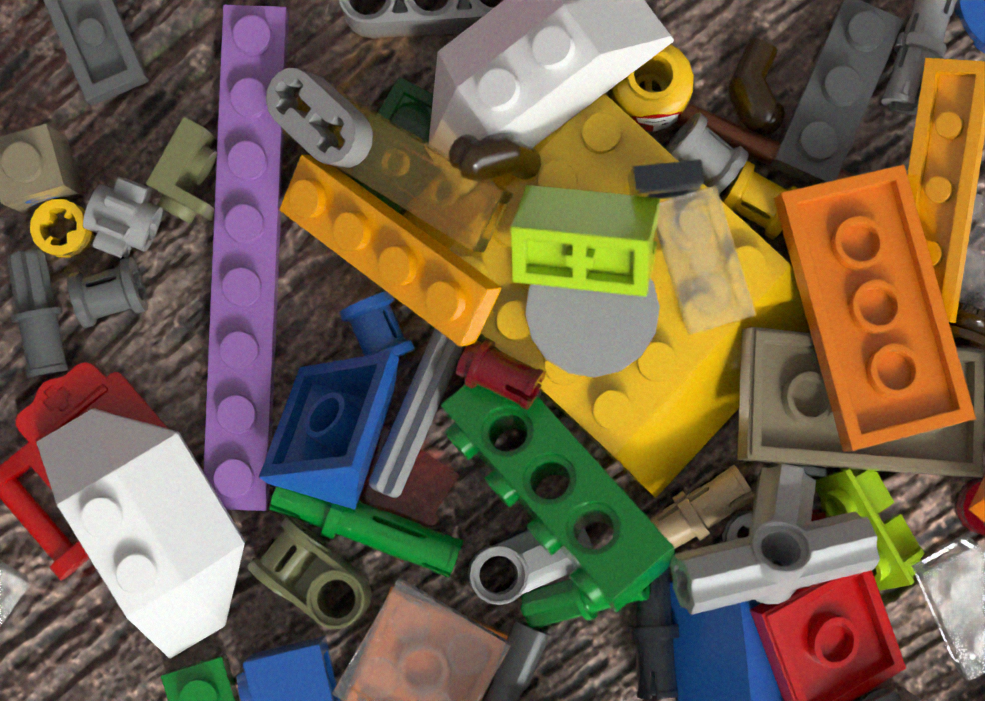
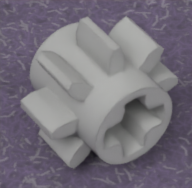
[83,177,162,258]

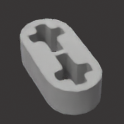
[266,68,373,168]

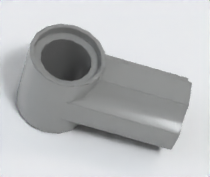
[468,528,593,605]

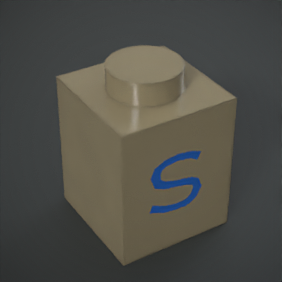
[0,123,84,214]

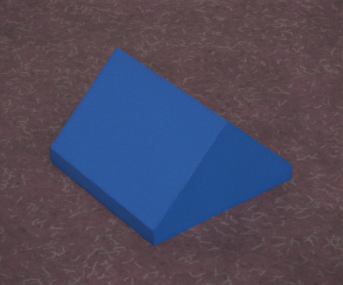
[259,351,399,510]
[670,581,783,701]

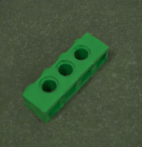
[441,384,675,613]

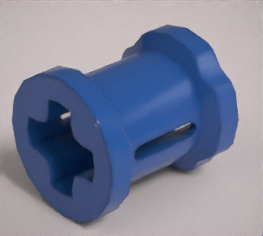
[339,291,415,357]

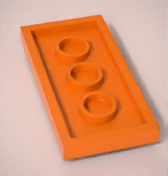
[774,165,976,453]

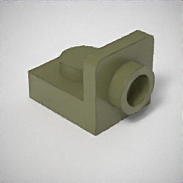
[146,117,217,224]

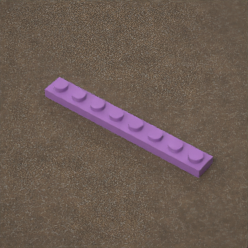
[203,5,289,511]

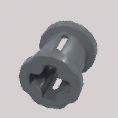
[67,257,148,328]

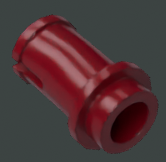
[456,338,546,410]

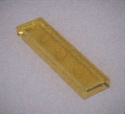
[282,86,513,253]

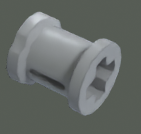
[665,112,749,194]

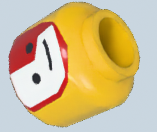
[608,44,694,132]

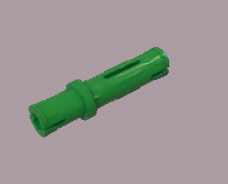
[269,486,463,578]

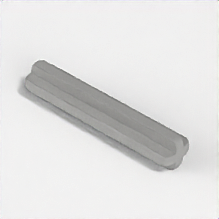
[369,328,464,498]

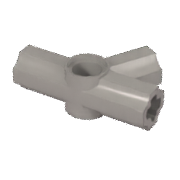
[670,463,880,615]

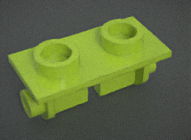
[814,468,925,591]

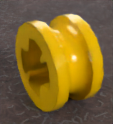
[30,199,94,258]

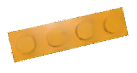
[907,58,985,323]
[279,155,502,347]

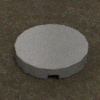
[525,278,660,378]

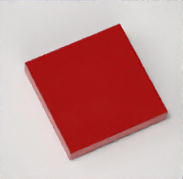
[750,570,907,701]

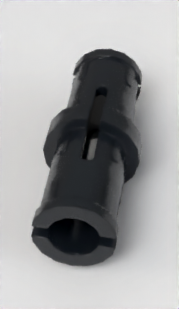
[628,567,679,699]

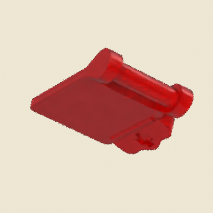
[0,362,169,581]

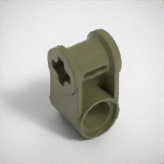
[247,515,372,629]

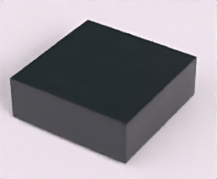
[628,159,704,199]

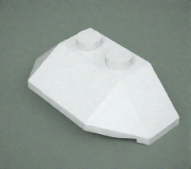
[428,0,674,198]
[36,408,246,659]

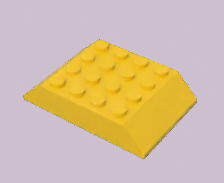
[403,93,810,498]

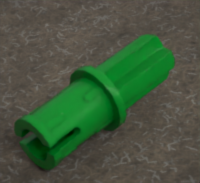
[520,579,650,628]

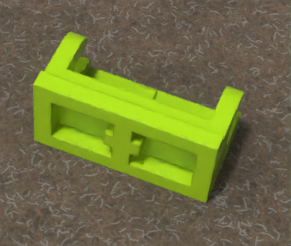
[511,185,660,297]

